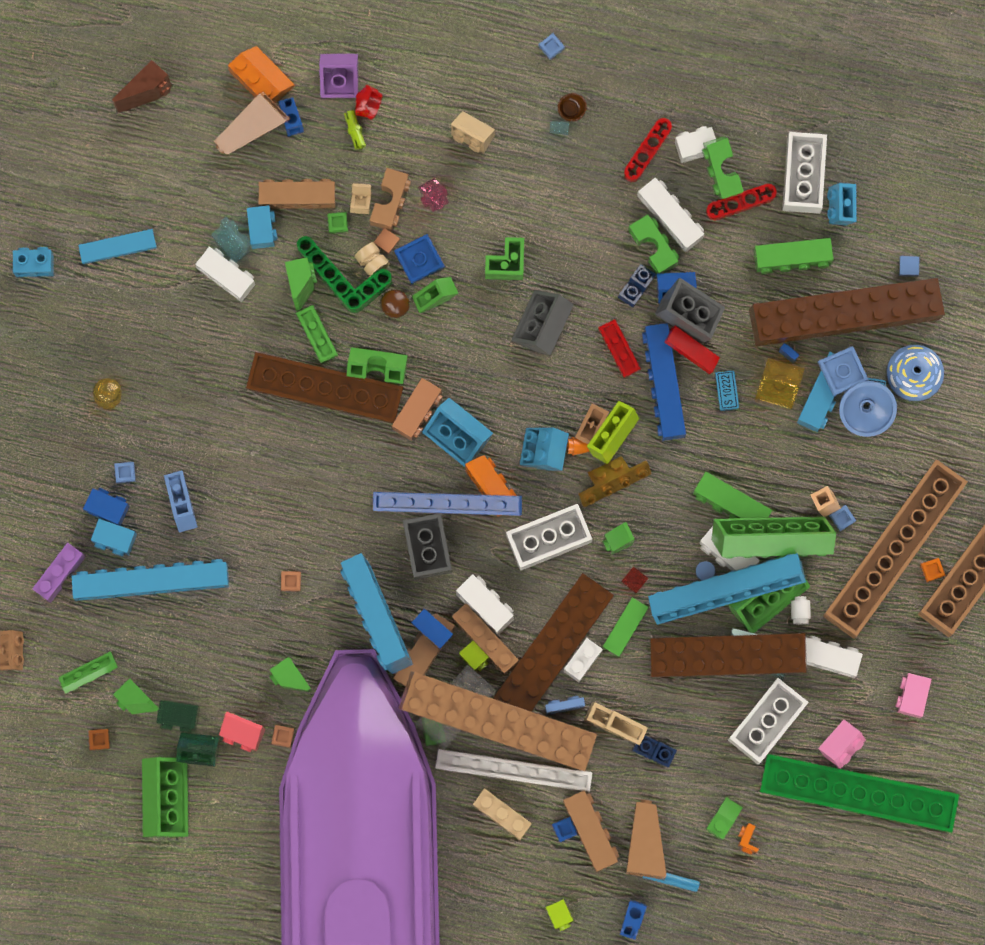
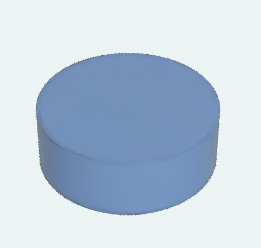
[695,561,715,581]

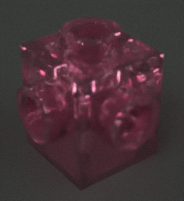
[418,178,449,212]

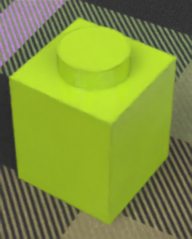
[459,641,489,672]
[546,899,573,931]

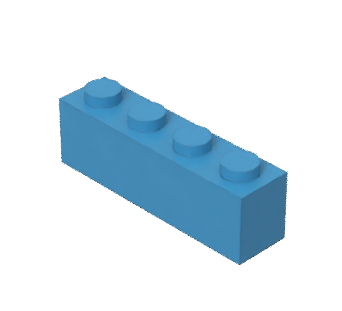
[797,352,839,432]

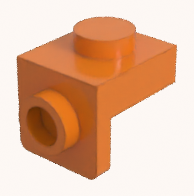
[738,823,759,855]

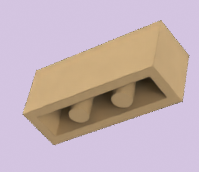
[473,788,532,840]

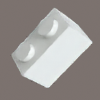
[675,126,716,163]
[563,638,602,682]

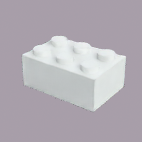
[456,574,514,636]

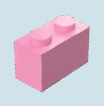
[895,673,931,718]
[818,720,866,769]

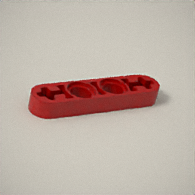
[624,118,672,182]
[706,184,777,221]

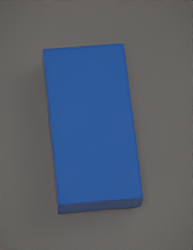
[411,609,453,649]

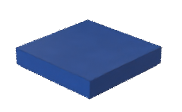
[394,234,445,285]

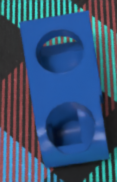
[279,97,304,136]
[620,899,647,940]

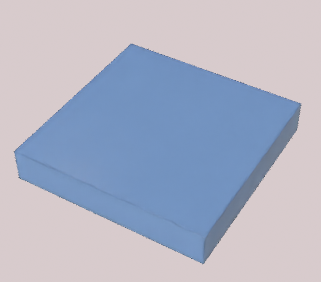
[818,346,869,397]

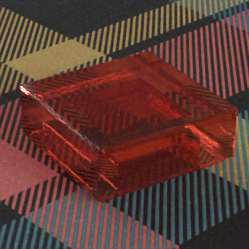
[621,566,648,594]

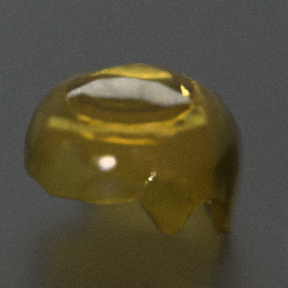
[93,378,122,409]

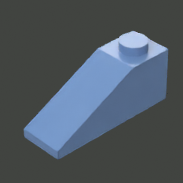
[164,470,198,533]

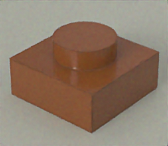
[89,729,110,751]

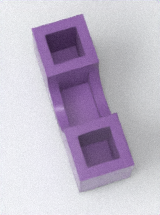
[32,542,86,603]

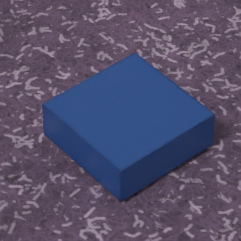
[779,343,799,364]
[552,817,578,842]

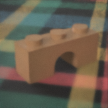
[370,168,411,232]

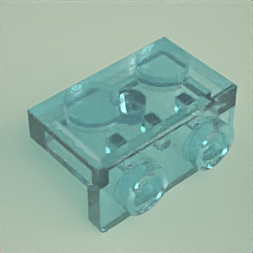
[211,217,250,262]

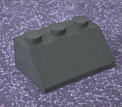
[655,278,725,344]
[511,290,574,355]

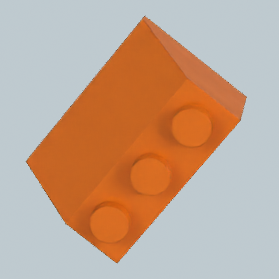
[228,46,295,104]
[465,455,517,517]

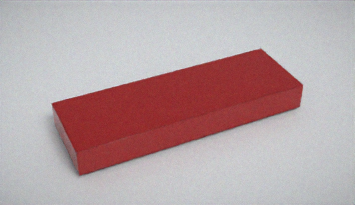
[598,319,641,378]
[665,326,720,374]

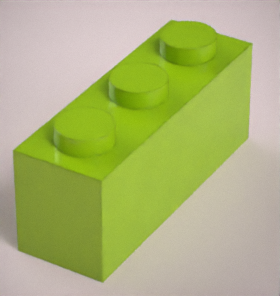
[587,401,639,464]

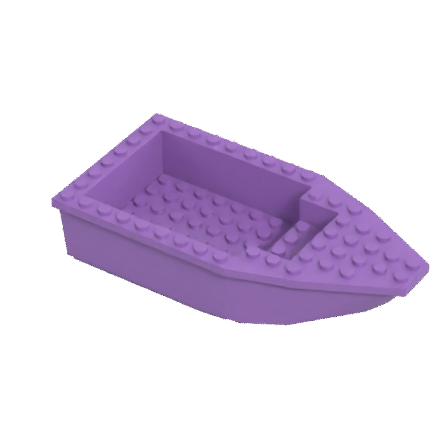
[279,649,440,945]

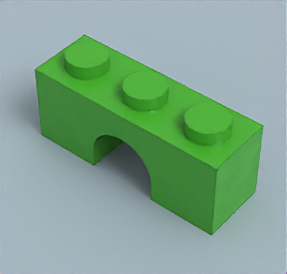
[702,136,744,199]
[628,215,679,275]
[347,347,408,384]

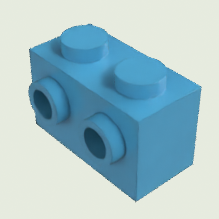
[827,183,856,225]
[13,247,54,277]

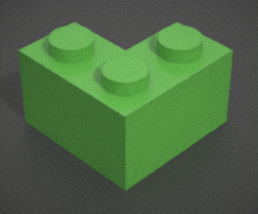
[485,237,524,280]

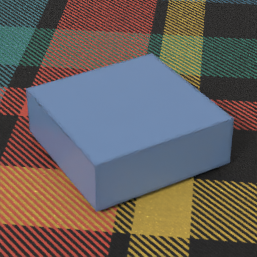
[538,33,565,60]
[899,256,919,277]
[114,462,136,484]
[829,505,856,532]

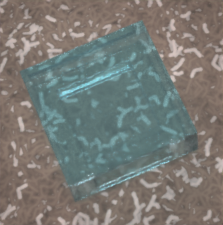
[550,121,569,135]

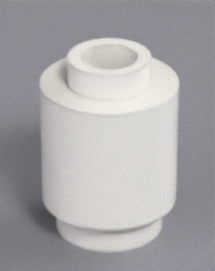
[791,596,811,625]

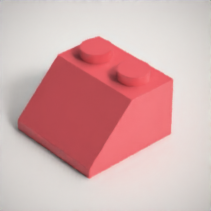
[219,711,265,753]

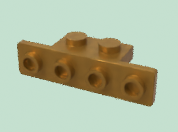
[578,456,651,507]

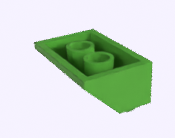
[285,257,317,312]

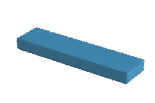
[78,229,157,264]

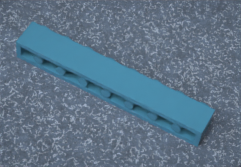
[648,554,806,625]
[72,559,229,601]

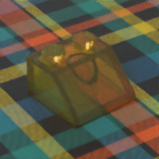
[756,358,805,409]

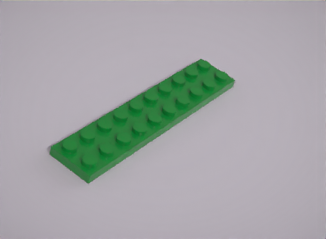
[759,754,959,833]

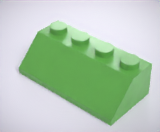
[728,556,810,633]
[142,757,188,838]

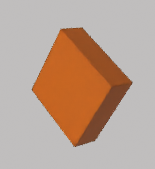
[920,558,946,582]

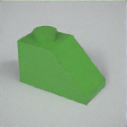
[412,277,458,313]
[602,522,635,554]
[269,657,312,692]
[113,678,159,714]
[705,797,743,841]

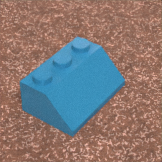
[422,398,493,467]

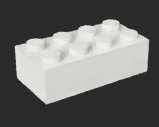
[782,132,827,214]
[506,504,592,571]
[728,678,809,765]

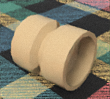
[354,242,390,277]

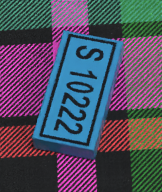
[715,371,739,411]

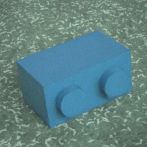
[247,205,277,249]
[91,519,137,557]

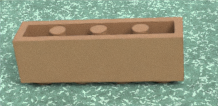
[259,179,335,209]
[452,604,519,676]
[393,613,455,687]
[563,790,619,872]

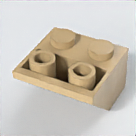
[451,111,495,153]

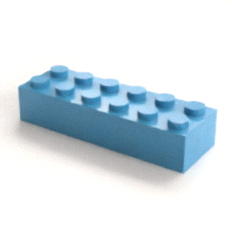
[340,553,413,674]

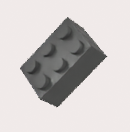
[403,513,452,580]

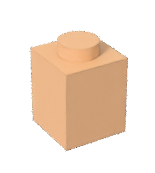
[811,486,841,517]

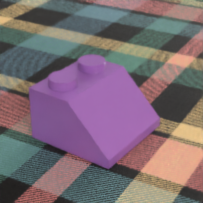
[319,54,358,98]

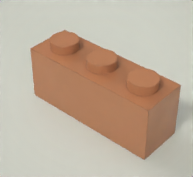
[392,378,443,441]

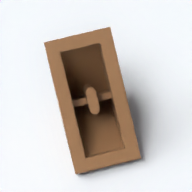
[575,403,609,444]

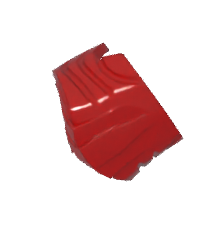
[355,85,382,120]

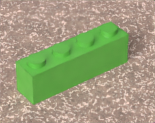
[754,238,833,274]
[693,472,772,519]

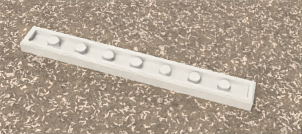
[435,749,592,792]

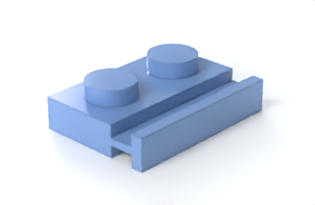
[545,696,585,715]

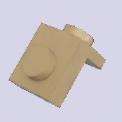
[350,183,371,214]

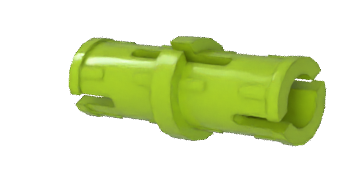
[344,110,366,150]

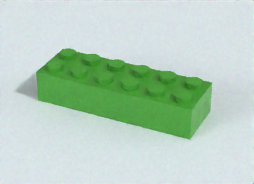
[711,517,836,559]

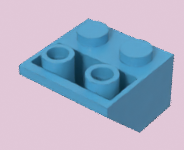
[520,428,569,471]

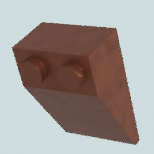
[112,60,172,113]

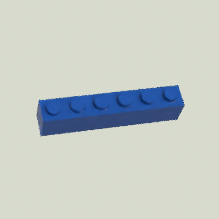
[642,323,686,441]

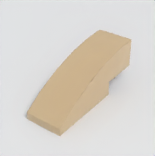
[584,702,648,745]

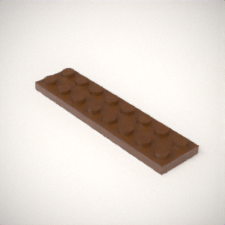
[246,352,404,424]
[493,573,614,712]
[650,633,807,678]

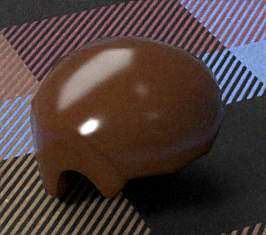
[557,93,587,122]
[380,290,410,318]

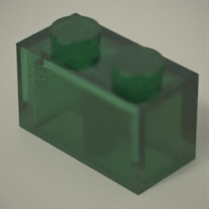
[156,700,200,733]
[176,732,220,767]

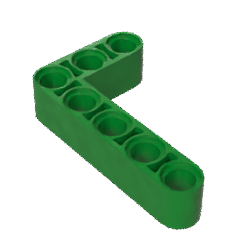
[297,236,392,314]

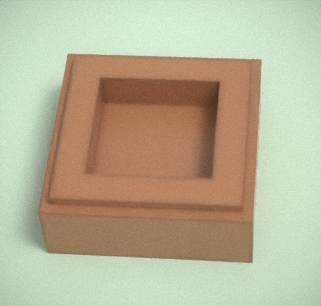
[374,228,400,255]
[281,571,301,592]
[271,725,295,748]

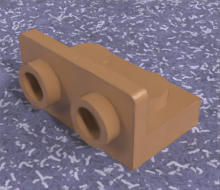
[0,630,24,671]

